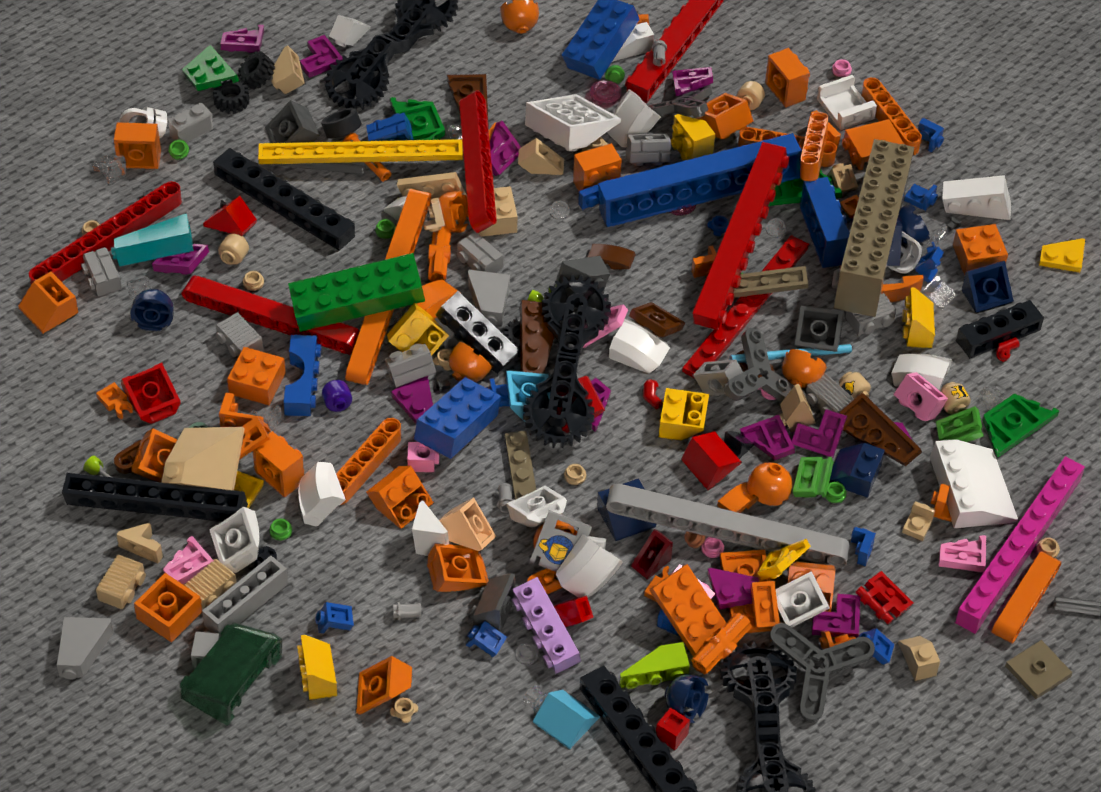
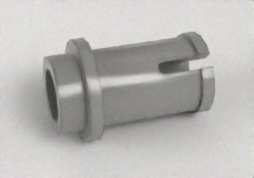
[652,40,667,66]
[497,483,513,513]
[393,602,421,620]

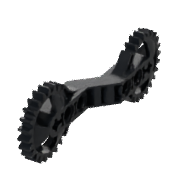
[325,0,458,110]
[523,275,611,448]
[720,642,816,792]

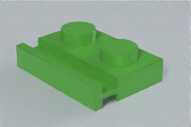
[936,406,984,442]
[793,457,834,497]

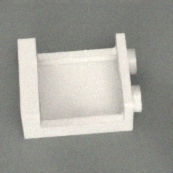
[817,75,877,130]

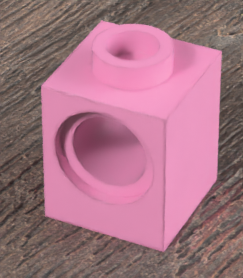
[407,442,439,472]

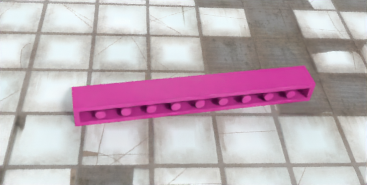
[955,456,1085,634]

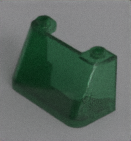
[179,623,282,726]

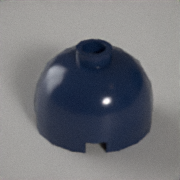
[898,203,930,244]
[130,289,174,331]
[665,674,709,723]

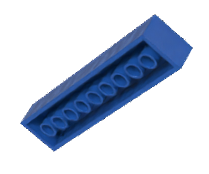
[598,133,802,227]

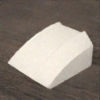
[607,90,661,148]
[609,319,670,374]
[891,354,952,395]
[298,462,346,526]
[506,486,567,527]
[209,507,259,573]
[556,534,623,598]

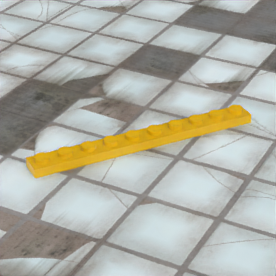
[258,139,463,164]

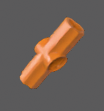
[428,225,451,281]
[691,612,752,675]

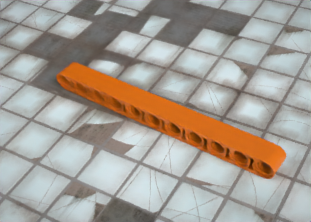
[345,189,431,385]

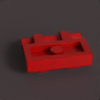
[855,571,913,625]

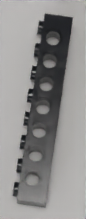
[213,148,355,251]
[62,473,248,522]
[579,665,698,792]

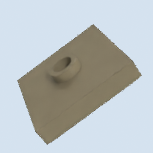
[1005,640,1073,699]

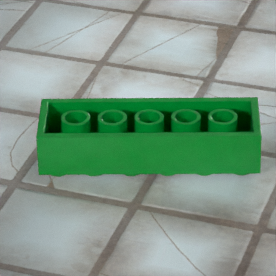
[288,253,425,332]

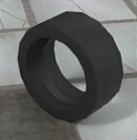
[321,108,362,139]

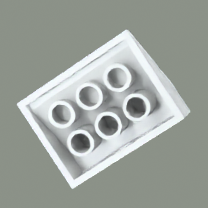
[525,94,621,151]
[930,440,1018,528]

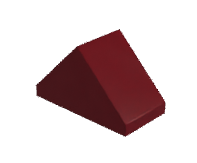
[631,529,673,580]

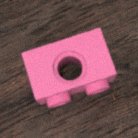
[894,372,948,421]

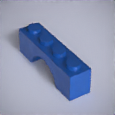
[283,335,321,416]

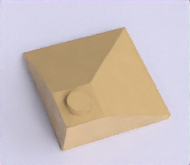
[161,427,245,490]

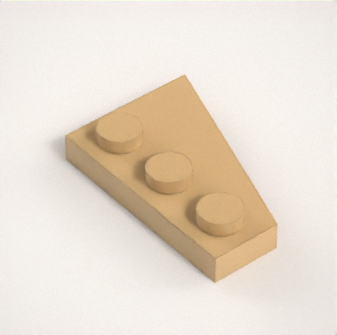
[397,172,467,199]

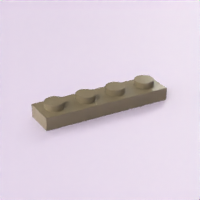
[733,266,808,298]
[504,431,536,500]

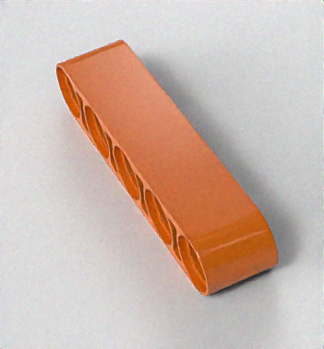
[861,77,922,155]
[800,112,828,181]
[738,127,837,167]
[336,418,401,505]
[991,551,1062,644]

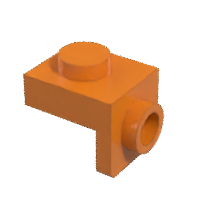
[930,483,952,522]

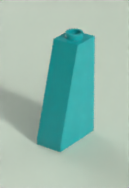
[111,213,194,267]

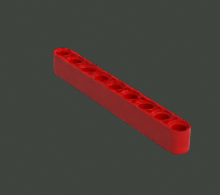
[459,90,497,233]
[29,181,182,285]
[181,275,360,355]

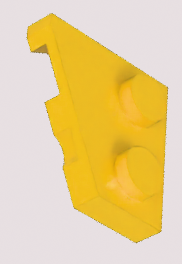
[1039,238,1085,273]
[757,538,811,580]

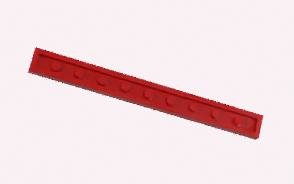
[682,235,809,379]

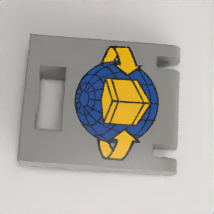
[530,510,592,572]

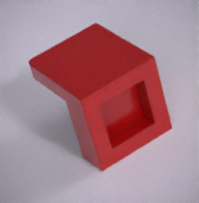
[554,595,594,627]
[656,708,690,750]

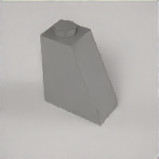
[468,270,510,326]
[57,617,113,680]

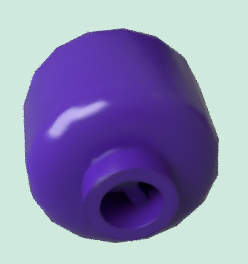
[322,380,352,412]

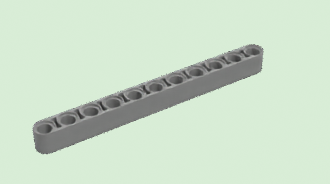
[606,484,849,568]

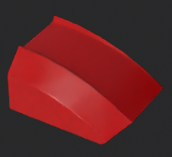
[121,363,181,424]

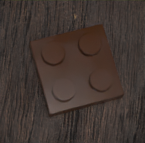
[629,302,685,337]

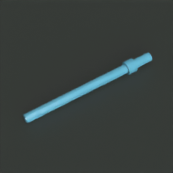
[729,344,852,364]

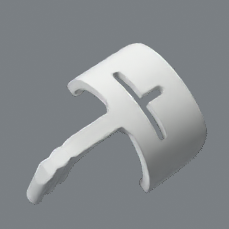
[115,107,167,138]
[887,232,922,273]

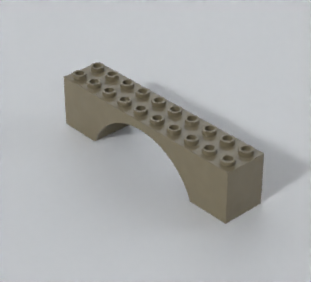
[833,139,914,317]

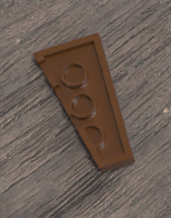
[447,74,489,129]
[520,300,554,374]
[839,392,922,467]

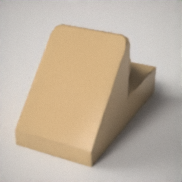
[117,523,163,563]

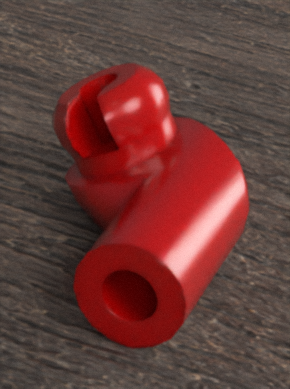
[996,337,1020,362]
[642,379,663,410]

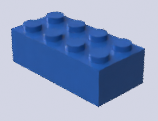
[562,0,640,80]
[800,177,851,268]
[414,377,501,459]

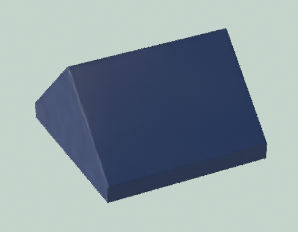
[962,261,1014,312]

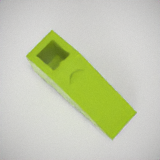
[619,642,690,689]

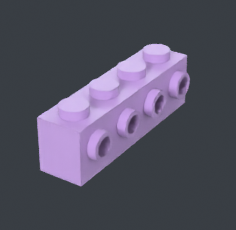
[511,577,581,673]

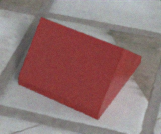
[203,196,257,236]
[681,431,742,490]

